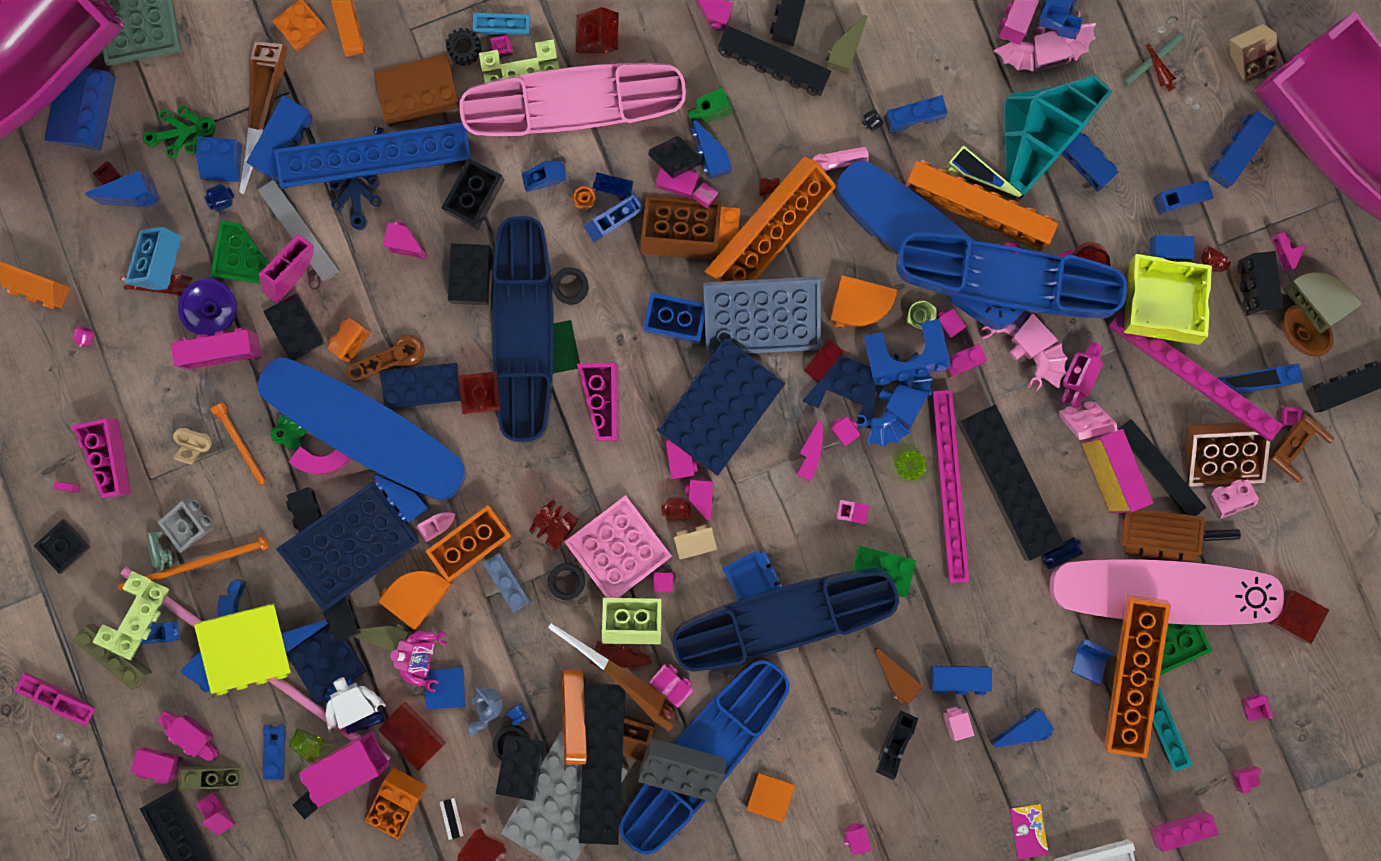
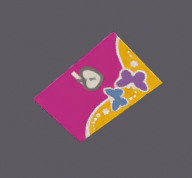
[1010,804,1049,859]

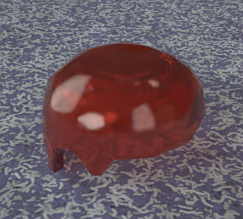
[1201,246,1231,273]

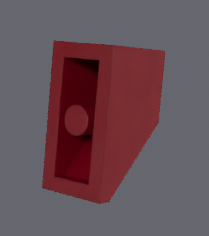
[803,339,844,383]

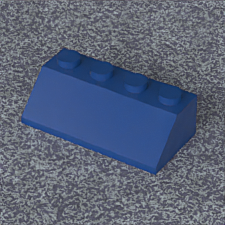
[246,95,312,181]

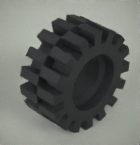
[446,28,482,66]

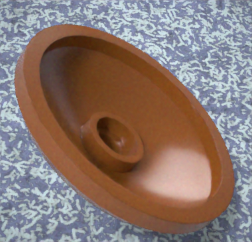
[1282,305,1334,357]

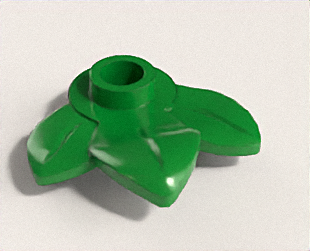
[270,415,307,450]

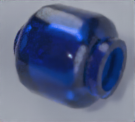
[204,184,235,212]

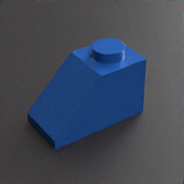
[522,161,567,192]

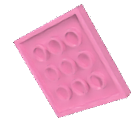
[565,495,672,598]

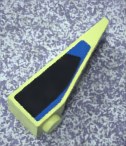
[946,145,1022,201]

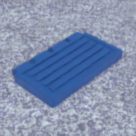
[722,550,783,600]

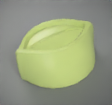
[907,301,937,329]

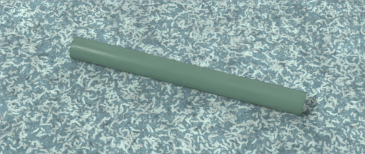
[1123,33,1185,86]

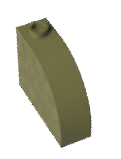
[1284,272,1362,334]

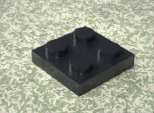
[648,136,702,179]
[34,519,91,574]

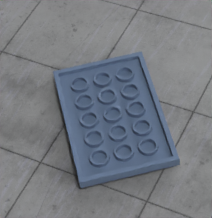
[703,276,821,356]

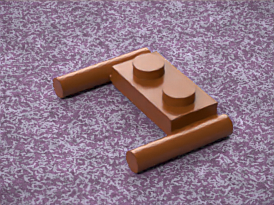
[1269,414,1334,483]

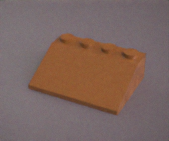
[375,53,460,126]
[641,195,721,260]
[1185,422,1270,487]

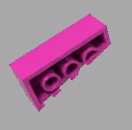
[577,363,620,442]
[71,418,131,498]

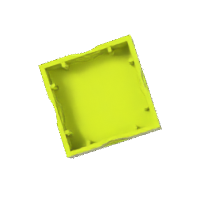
[1124,254,1212,345]

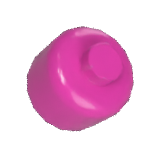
[72,326,95,347]

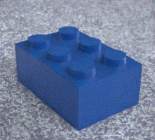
[643,292,705,344]

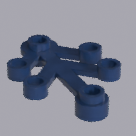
[329,176,382,230]

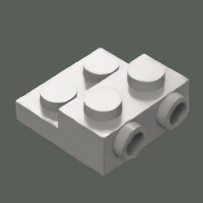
[158,498,213,553]

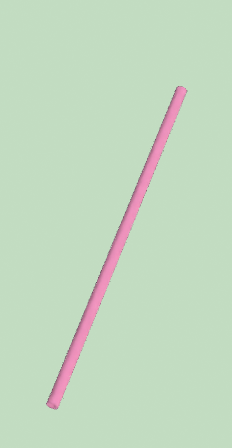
[120,567,391,762]

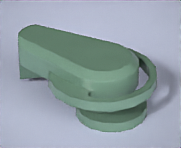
[147,531,172,572]

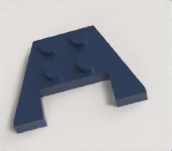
[803,355,876,429]

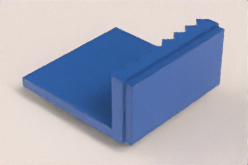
[1071,639,1113,685]

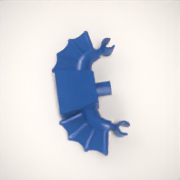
[857,352,933,447]

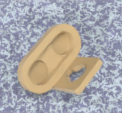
[173,428,212,464]

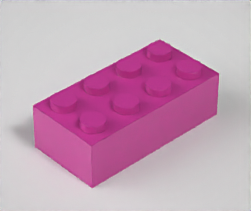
[170,328,262,370]

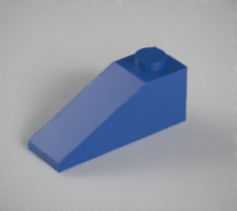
[583,194,644,242]
[990,708,1055,747]

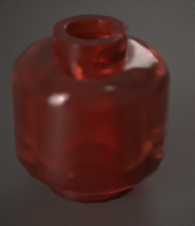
[661,497,691,522]

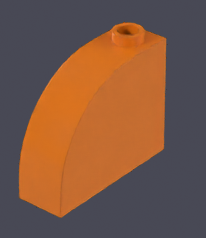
[829,275,898,328]
[378,571,454,630]

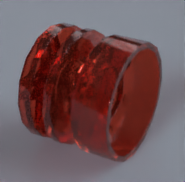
[529,499,579,551]

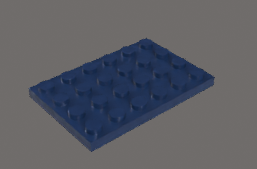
[656,338,785,476]
[276,481,420,612]

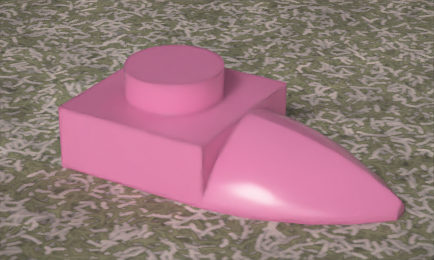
[416,512,455,542]

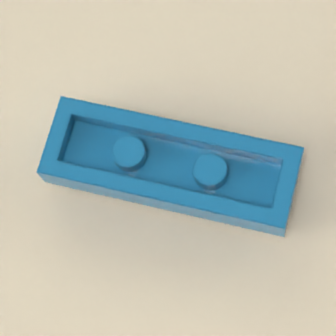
[473,13,531,36]

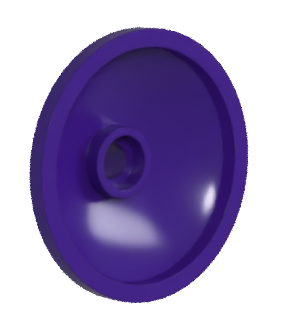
[178,279,237,336]

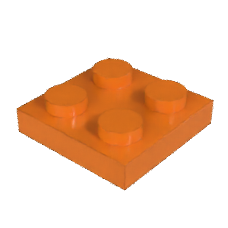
[272,0,326,52]

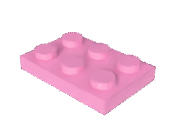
[1059,401,1117,440]

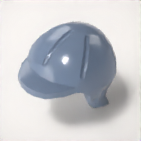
[467,687,503,736]

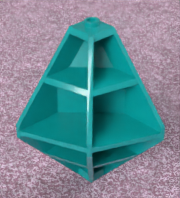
[1004,75,1113,199]

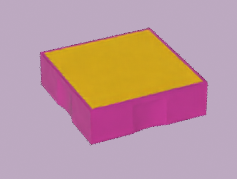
[1081,429,1154,513]

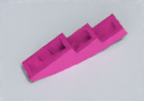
[14,672,96,726]

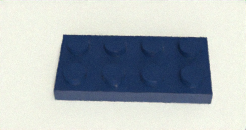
[381,363,461,409]

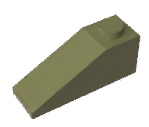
[825,15,868,74]
[352,623,412,651]

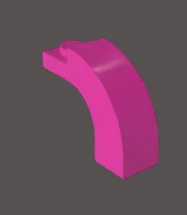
[289,447,352,474]

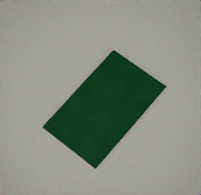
[553,320,580,374]

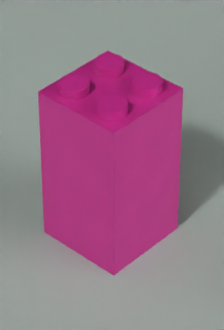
[299,731,390,807]

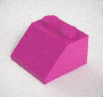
[383,221,428,260]

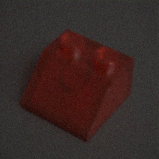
[576,7,619,54]
[459,371,501,415]

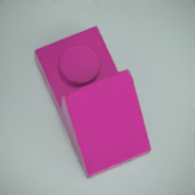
[1270,231,1306,272]
[196,792,235,835]

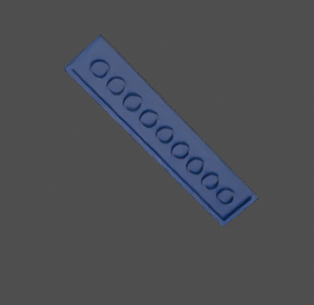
[274,122,471,189]

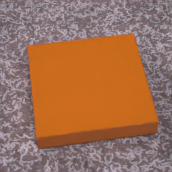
[746,772,795,823]

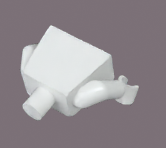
[325,677,386,733]

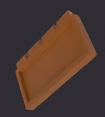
[1121,509,1205,563]

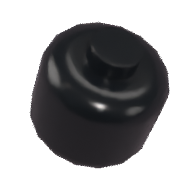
[862,109,883,131]

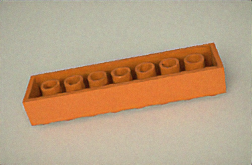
[704,157,837,282]
[905,161,1059,251]
[1104,594,1171,758]

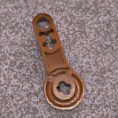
[347,334,425,381]

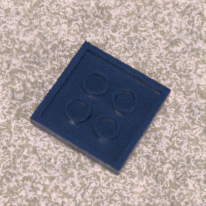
[287,626,367,703]

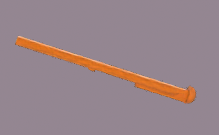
[118,536,269,592]

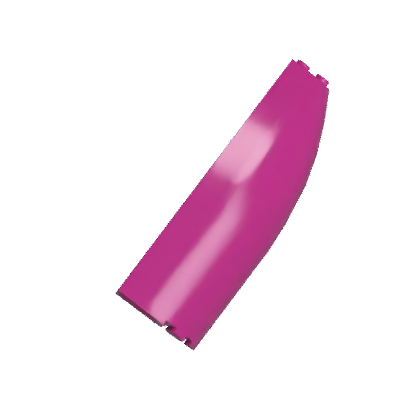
[0,0,124,139]
[1254,11,1381,221]

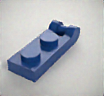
[263,724,286,780]

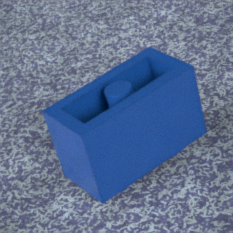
[1150,235,1194,262]

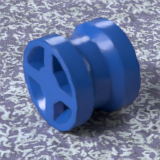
[505,703,529,726]

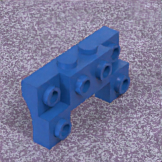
[1039,0,1083,40]

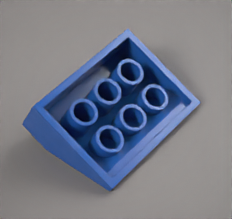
[44,68,116,151]

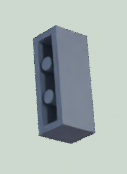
[483,552,532,613]

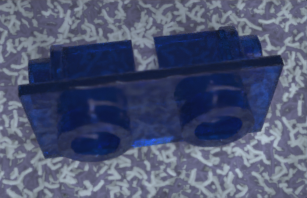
[592,172,634,199]
[1041,537,1084,570]

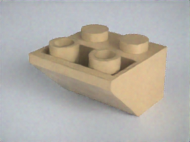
[1229,24,1278,81]
[674,524,717,559]

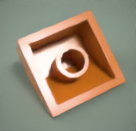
[327,318,372,363]

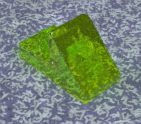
[289,728,324,763]

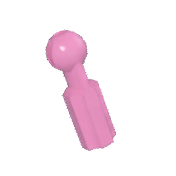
[812,146,869,171]

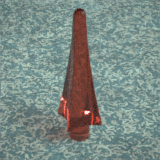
[1146,43,1176,91]

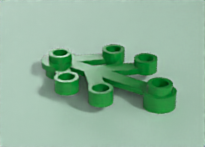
[143,105,216,159]

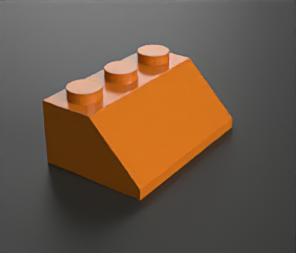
[0,262,70,310]

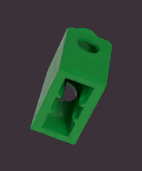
[688,87,734,123]

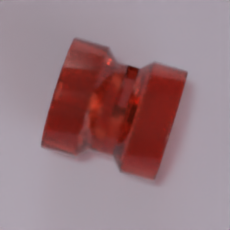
[760,177,780,196]

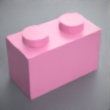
[942,706,974,741]

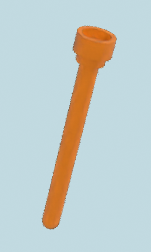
[210,402,266,485]

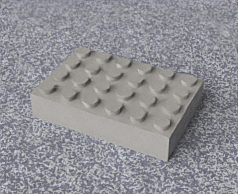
[501,729,629,861]

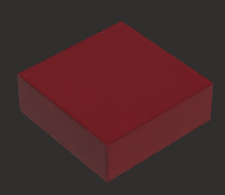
[93,161,121,185]

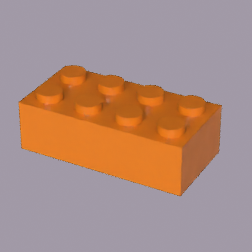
[425,505,513,583]

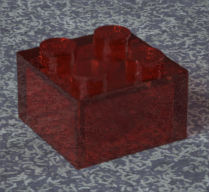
[1268,590,1329,644]

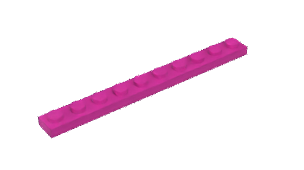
[1109,311,1283,442]
[932,390,969,583]

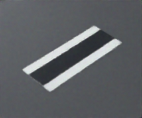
[440,798,464,840]

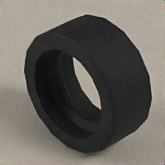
[552,267,589,305]
[548,563,585,600]
[493,725,530,760]

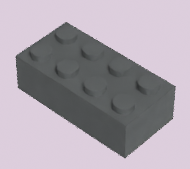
[638,738,726,802]

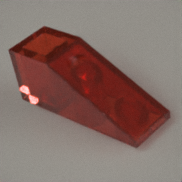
[590,640,653,668]

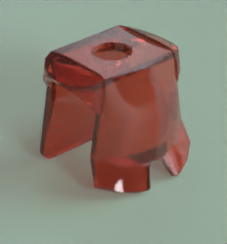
[457,828,506,861]

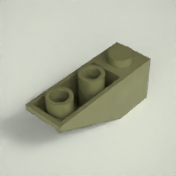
[176,766,242,790]

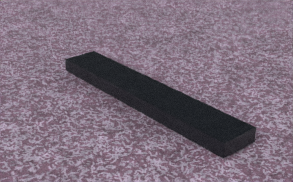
[1118,419,1207,516]

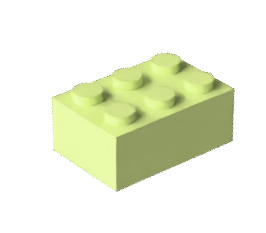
[602,598,661,644]

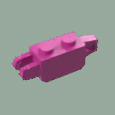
[1062,342,1103,408]
[157,710,219,761]

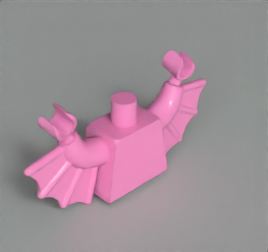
[994,11,1096,73]
[979,311,1068,391]

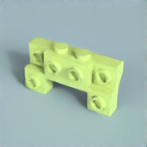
[479,39,560,83]
[93,571,170,661]

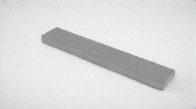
[258,179,340,283]

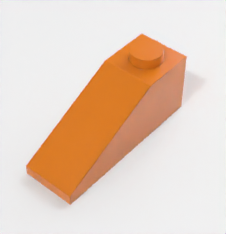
[717,207,740,256]

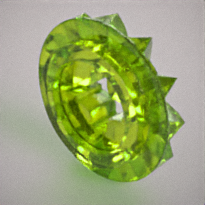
[895,450,927,481]

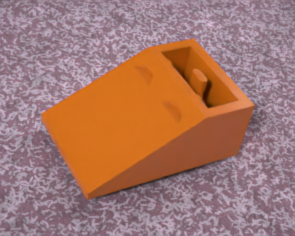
[364,767,427,840]

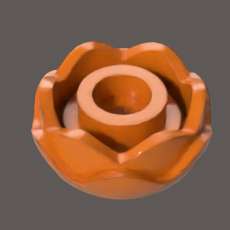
[572,186,596,210]

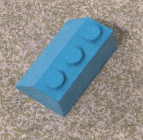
[125,227,182,290]

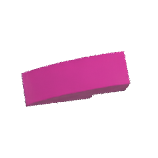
[796,420,823,482]

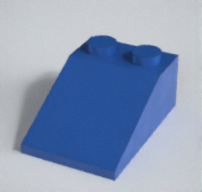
[85,171,161,207]

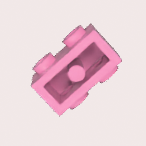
[1210,479,1259,519]

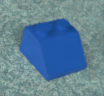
[196,137,242,182]

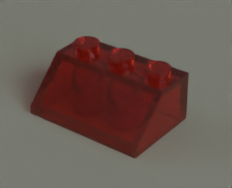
[378,702,446,771]

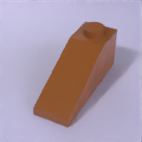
[874,647,923,705]

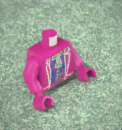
[391,631,449,692]

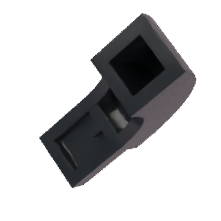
[876,710,918,780]

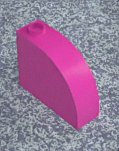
[259,234,314,304]

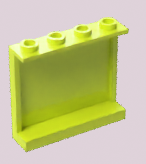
[194,603,291,695]

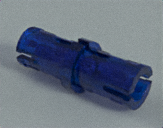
[345,710,385,735]

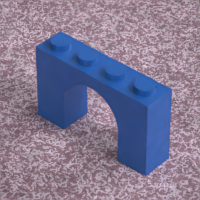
[864,318,951,385]

